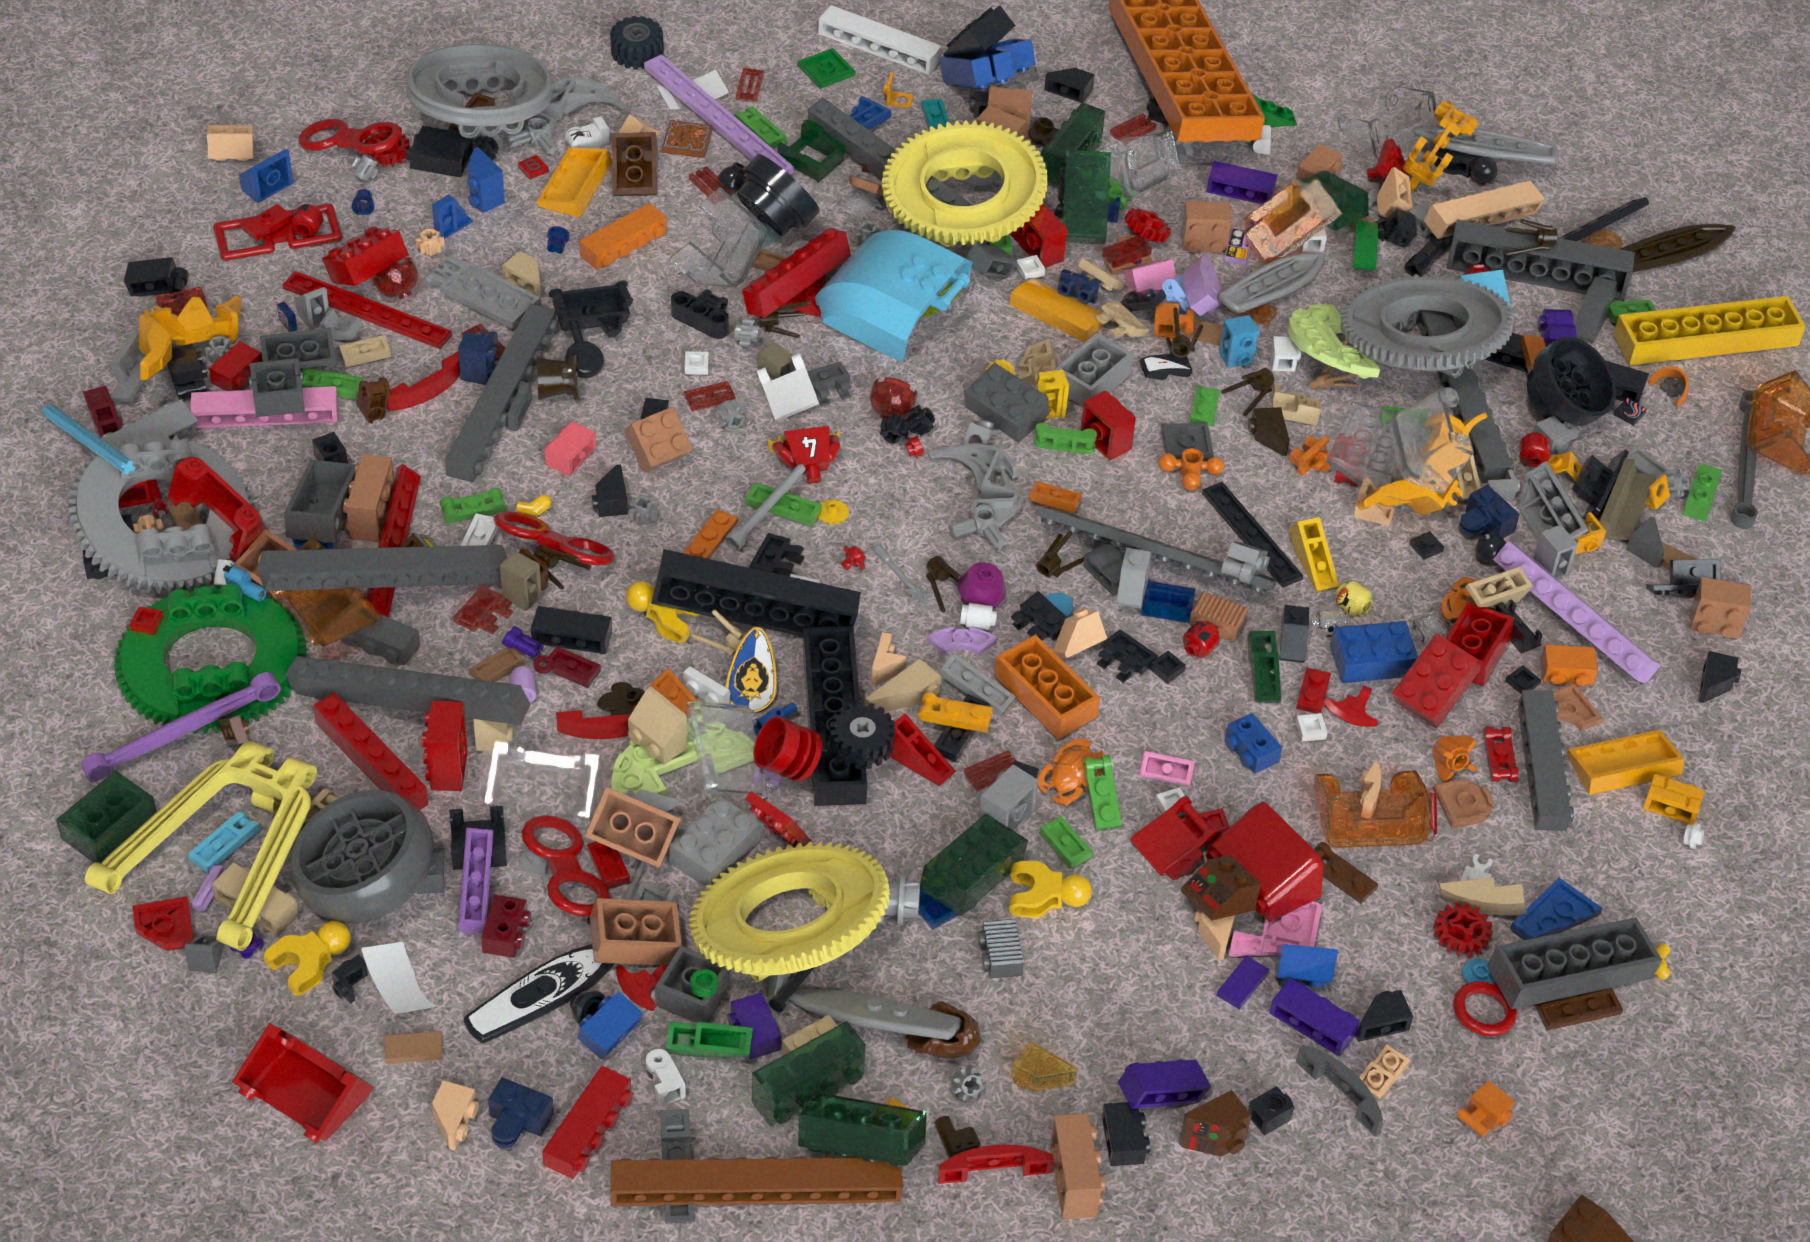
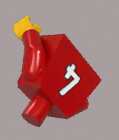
[767,426,840,484]

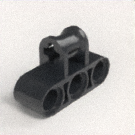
[671,289,729,339]

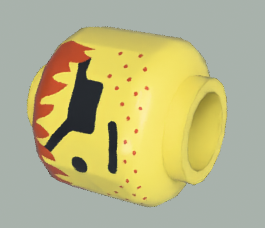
[1336,581,1373,617]

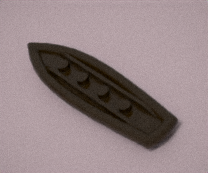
[1620,224,1736,273]

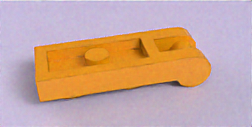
[918,692,993,733]

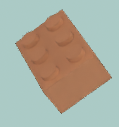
[343,454,394,542]
[585,787,681,868]
[590,898,682,966]
[1050,1113,1105,1220]

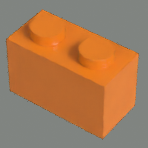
[1541,644,1598,686]

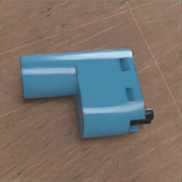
[223,564,267,602]

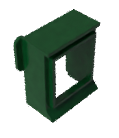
[777,120,846,183]

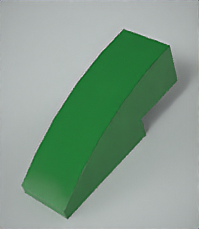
[1352,220,1378,270]
[666,1021,753,1057]

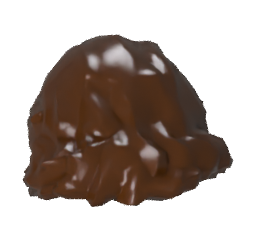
[905,1001,981,1059]

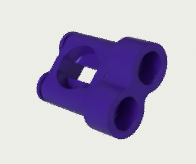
[502,626,544,659]

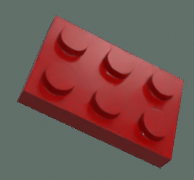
[745,791,813,848]

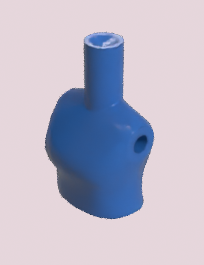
[751,702,797,736]

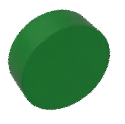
[690,969,718,998]

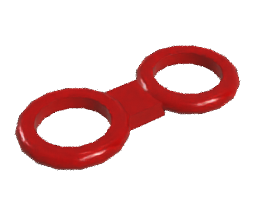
[299,119,402,154]
[493,511,615,566]
[521,815,610,917]
[1452,981,1517,1036]

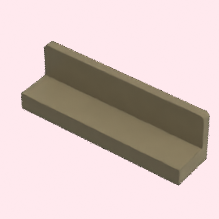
[1600,459,1656,540]

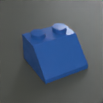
[467,147,505,213]
[239,149,293,203]
[1275,944,1338,988]

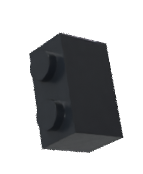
[1102,1102,1150,1167]

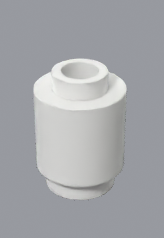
[960,603,997,631]

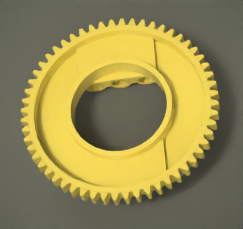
[882,120,1047,246]
[689,842,890,982]

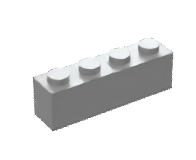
[101,400,198,446]

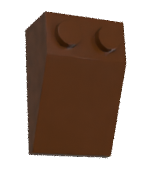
[612,132,658,196]
[1547,1194,1634,1242]

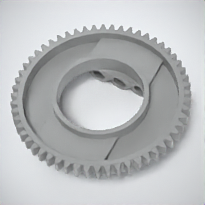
[1341,274,1513,378]
[68,434,254,594]

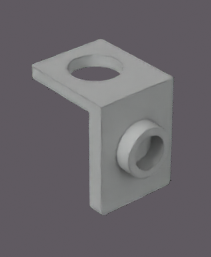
[962,419,1001,445]

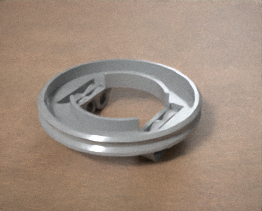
[406,44,553,138]

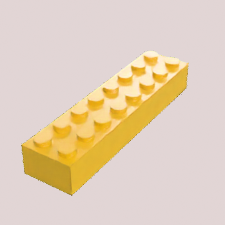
[1613,296,1806,366]

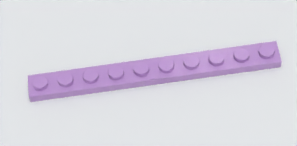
[644,54,794,175]

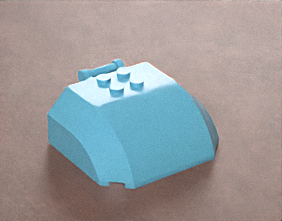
[815,230,973,362]

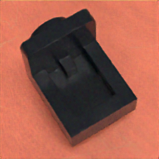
[332,954,368,1004]

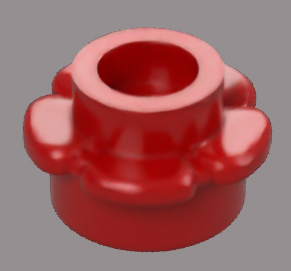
[905,436,924,459]

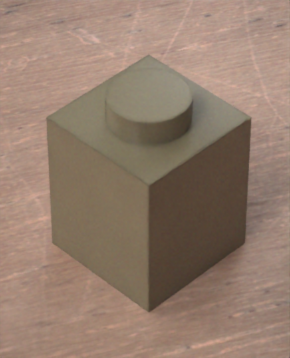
[757,342,794,380]

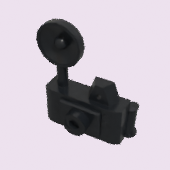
[549,280,633,378]

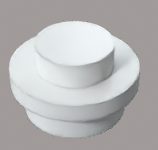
[1684,823,1704,849]

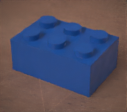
[1330,621,1418,683]

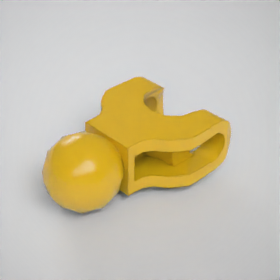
[625,580,700,644]
[1009,861,1093,918]
[263,921,351,996]

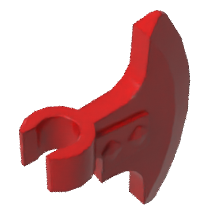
[1323,685,1378,727]
[616,964,667,1011]

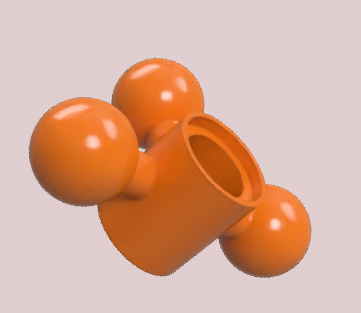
[1158,448,1225,491]

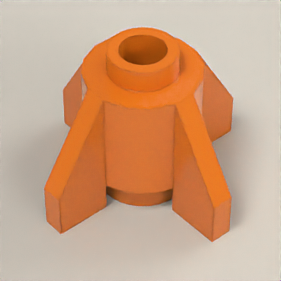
[1432,735,1478,782]

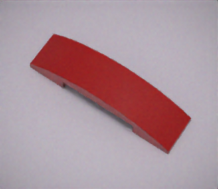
[386,352,460,411]
[556,706,636,739]
[938,1144,1054,1184]

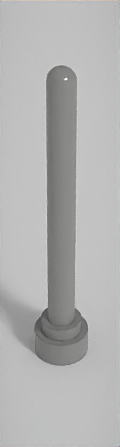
[725,464,806,551]

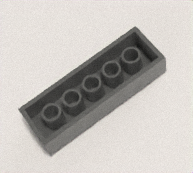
[1487,917,1662,1009]

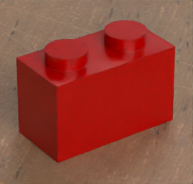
[209,341,263,391]

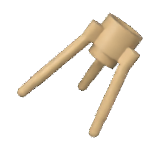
[689,610,745,656]

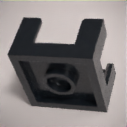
[449,806,507,870]

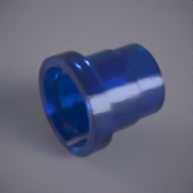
[352,189,374,215]
[547,226,570,254]

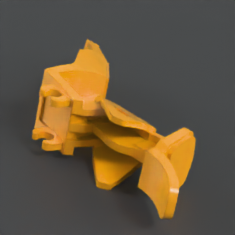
[139,295,242,381]
[1357,412,1488,515]

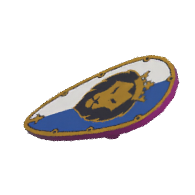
[726,627,777,713]

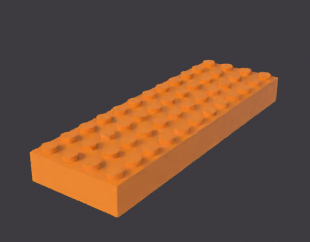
[1108,0,1265,143]

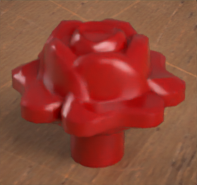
[841,545,866,570]

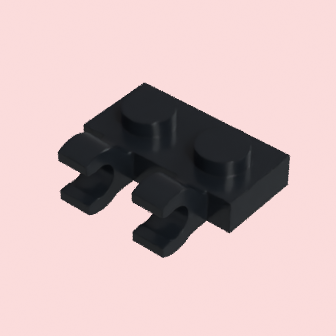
[749,533,804,576]
[1011,591,1068,641]
[1097,629,1158,683]

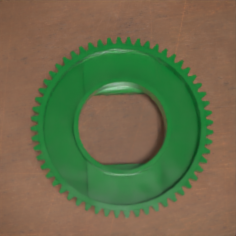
[114,584,307,734]

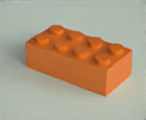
[994,634,1100,740]

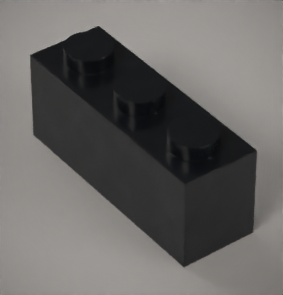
[531,606,612,655]

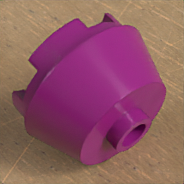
[958,562,1006,609]

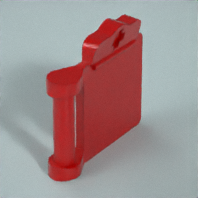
[1130,796,1220,880]

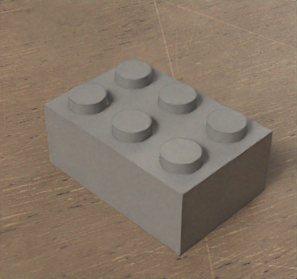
[1054,333,1134,406]
[669,796,761,886]

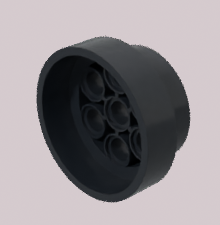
[736,154,820,237]
[1527,336,1616,426]

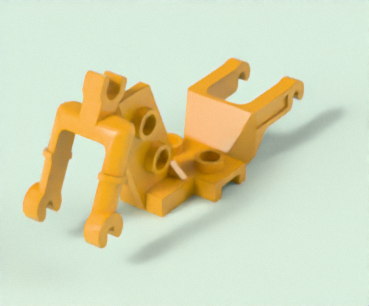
[1403,100,1479,193]

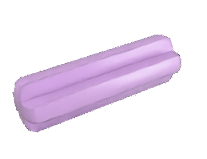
[191,865,225,912]

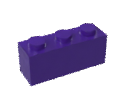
[1206,161,1278,206]
[1269,978,1360,1056]
[1118,1059,1211,1109]

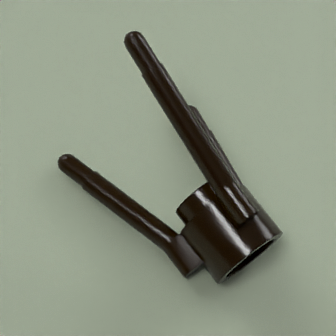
[1505,219,1558,256]
[759,301,811,338]
[1166,307,1203,358]
[1221,367,1275,416]
[1036,531,1084,578]
[533,545,591,589]
[926,556,961,613]

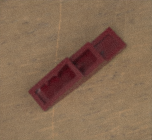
[83,386,123,438]

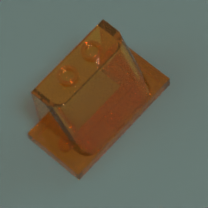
[1243,177,1342,264]

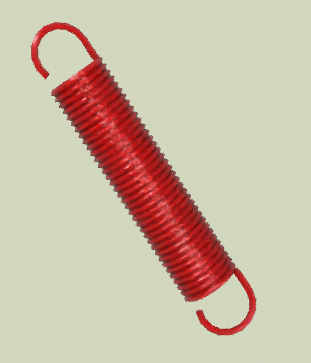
[1425,787,1437,841]

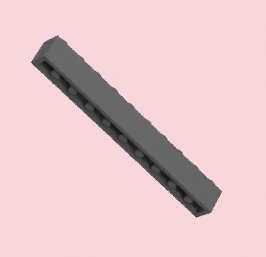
[807,97,973,206]
[445,304,559,483]
[1416,310,1514,484]
[257,545,507,591]
[285,656,531,725]

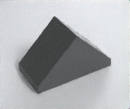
[1626,517,1664,567]
[185,935,225,973]

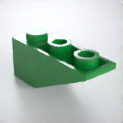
[1252,94,1297,127]

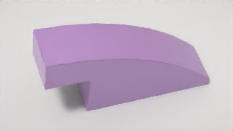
[1183,253,1223,316]

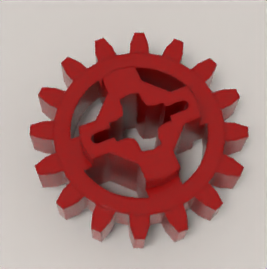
[362,132,410,168]
[1124,208,1171,243]
[1433,902,1493,957]

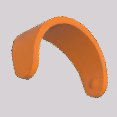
[1648,366,1689,407]

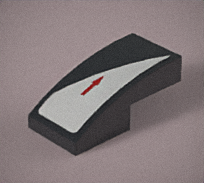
[1139,354,1193,380]

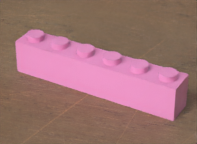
[190,387,338,428]

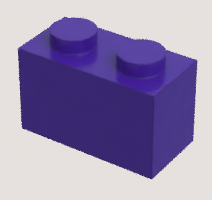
[727,992,781,1060]

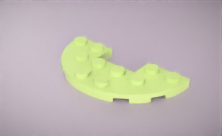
[1287,304,1380,379]
[611,719,754,796]

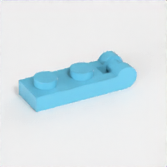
[188,811,262,874]

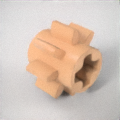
[416,229,445,256]
[132,515,164,534]

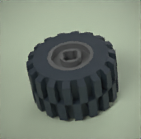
[610,16,664,70]

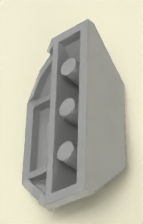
[1519,461,1589,541]

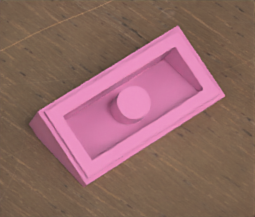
[1139,751,1195,786]

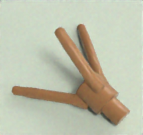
[1309,339,1359,390]

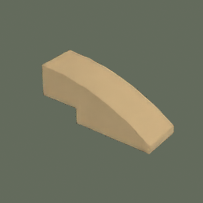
[1440,877,1526,915]

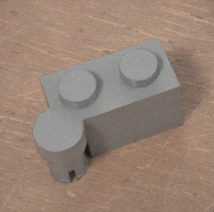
[1221,542,1270,584]

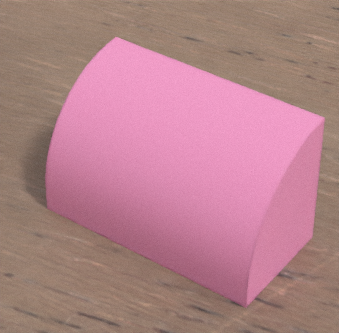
[1124,259,1176,292]

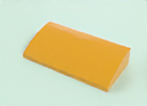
[536,147,612,217]
[1010,278,1104,343]
[1567,729,1685,795]

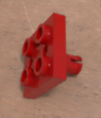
[1367,138,1410,182]

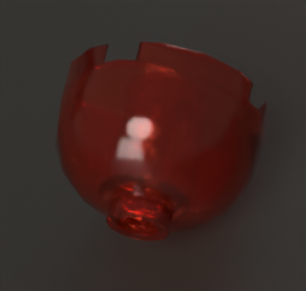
[371,257,418,299]
[870,377,918,420]

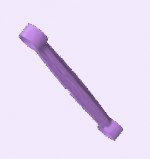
[81,672,281,782]

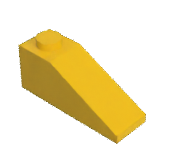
[1289,517,1339,592]

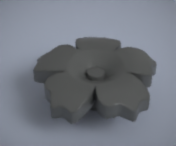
[1659,377,1685,398]

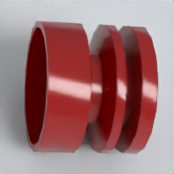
[753,716,822,783]

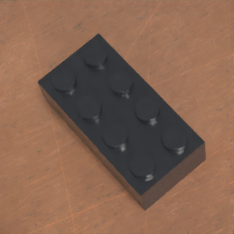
[943,5,1016,59]

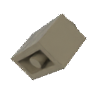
[500,551,541,611]

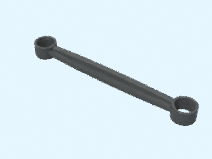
[1730,390,1765,529]

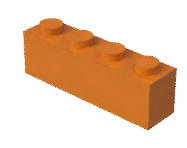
[579,203,667,270]

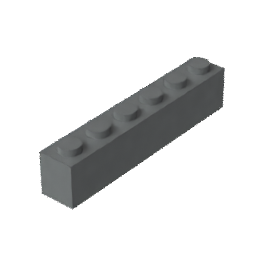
[1518,690,1574,831]

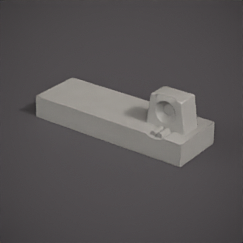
[939,653,1016,717]

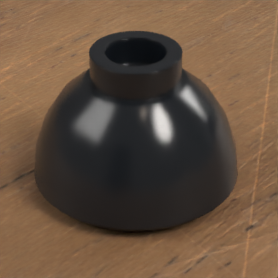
[718,162,745,191]
[1475,530,1507,561]
[570,990,605,1024]

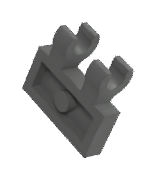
[807,361,851,407]

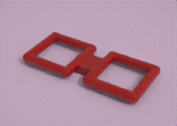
[213,203,342,261]

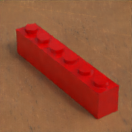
[742,228,851,318]
[313,692,429,810]

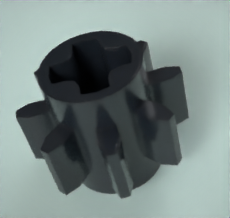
[471,135,499,161]
[906,405,935,436]
[880,414,909,444]

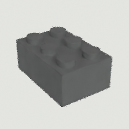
[964,362,1049,443]

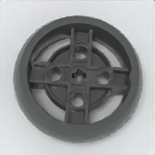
[291,790,434,923]

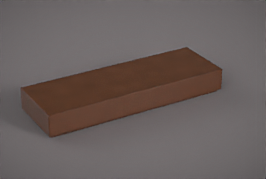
[1536,988,1623,1031]

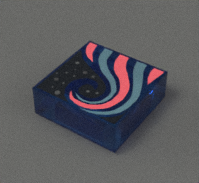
[277,301,297,332]

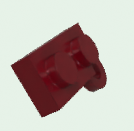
[533,646,601,688]

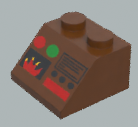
[1181,855,1261,921]
[1179,1090,1252,1157]

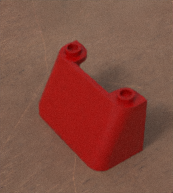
[167,457,269,562]
[1206,802,1323,922]
[232,1023,374,1143]

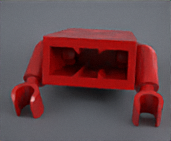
[118,479,168,519]

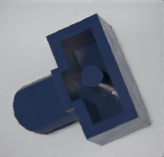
[458,329,498,385]
[1459,485,1520,538]
[488,1077,554,1148]

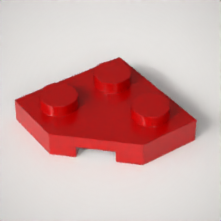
[132,896,194,951]

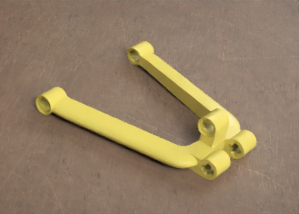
[85,740,317,951]

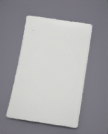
[657,70,729,109]
[361,942,436,1014]

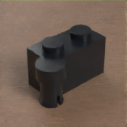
[124,257,189,298]
[167,344,208,400]

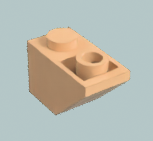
[432,1080,479,1150]

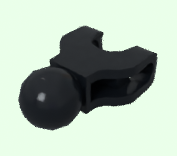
[1434,147,1498,184]

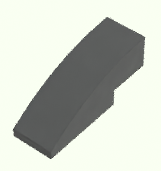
[1574,277,1617,343]

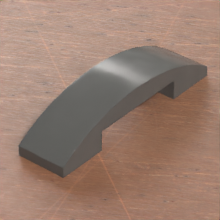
[1296,1045,1383,1136]
[660,1109,695,1224]

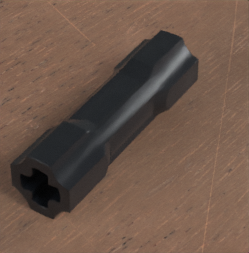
[1404,235,1453,277]

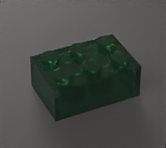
[1291,170,1369,231]
[56,770,157,863]

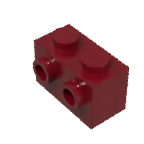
[481,895,531,958]

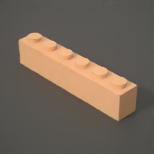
[1424,181,1545,239]

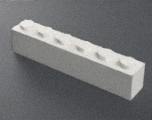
[818,5,942,75]

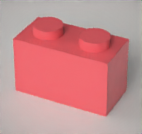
[544,421,596,476]

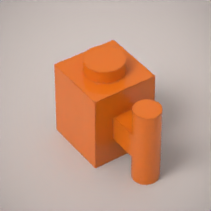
[1154,303,1195,338]
[1456,1080,1515,1137]

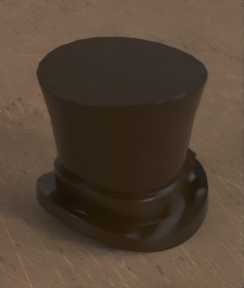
[537,353,580,400]

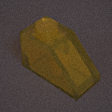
[1010,1041,1077,1092]

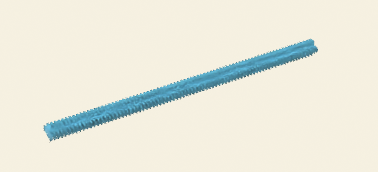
[42,403,135,475]

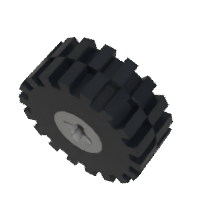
[829,702,895,769]

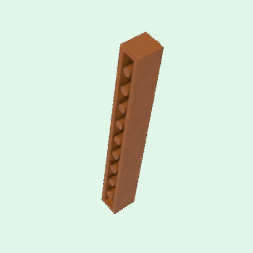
[610,1156,903,1206]

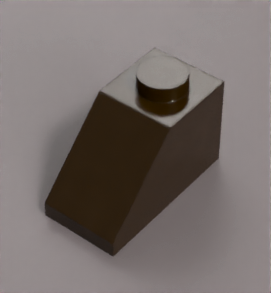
[1248,407,1290,456]

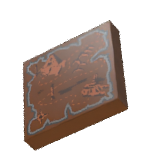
[662,120,712,158]

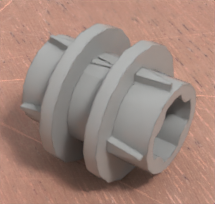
[878,871,920,926]

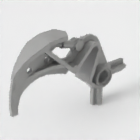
[505,76,627,156]
[928,444,1023,551]

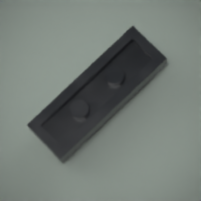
[934,694,990,762]

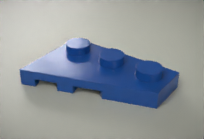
[1510,877,1602,940]

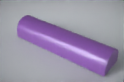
[458,827,493,933]

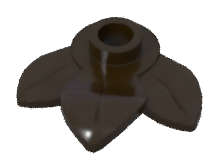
[1029,117,1069,151]
[596,682,645,716]

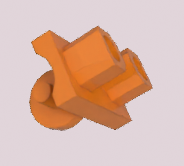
[1289,435,1332,476]

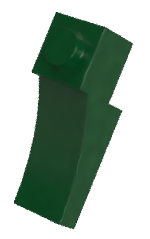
[1247,631,1281,703]

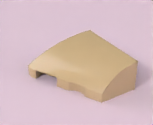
[1016,339,1058,385]
[1271,384,1322,426]

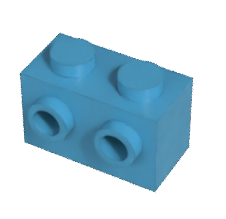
[1219,315,1260,368]

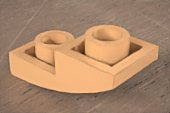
[1360,762,1381,820]
[1359,1045,1410,1099]

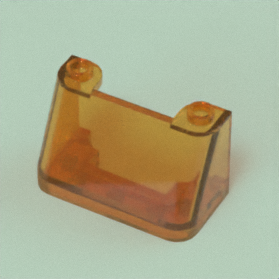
[1746,370,1810,474]
[272,537,382,647]
[1314,770,1432,848]

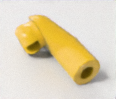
[516,494,552,516]
[1654,943,1671,980]

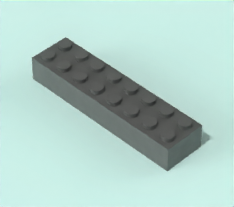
[1446,219,1635,301]

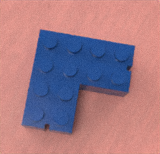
[939,38,1036,89]

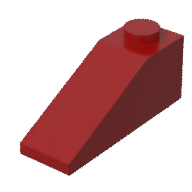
[890,713,956,786]

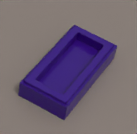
[1216,955,1269,1010]

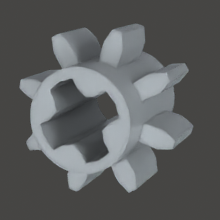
[351,154,380,181]
[854,221,881,245]
[734,318,760,347]
[205,336,235,363]
[717,399,746,429]
[1659,469,1689,498]
[629,496,658,526]
[949,1065,984,1101]

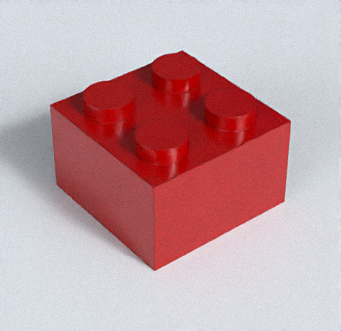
[1080,390,1136,461]

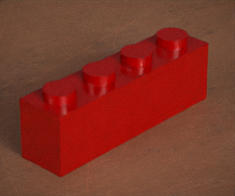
[542,1065,633,1179]

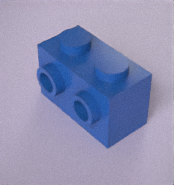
[1225,713,1282,774]
[577,991,643,1059]

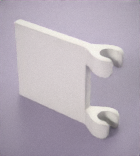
[757,353,819,421]

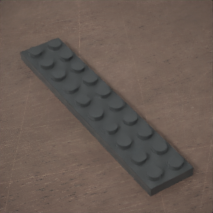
[1036,506,1277,593]

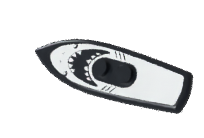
[463,944,615,1043]

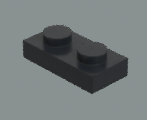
[1120,289,1167,312]

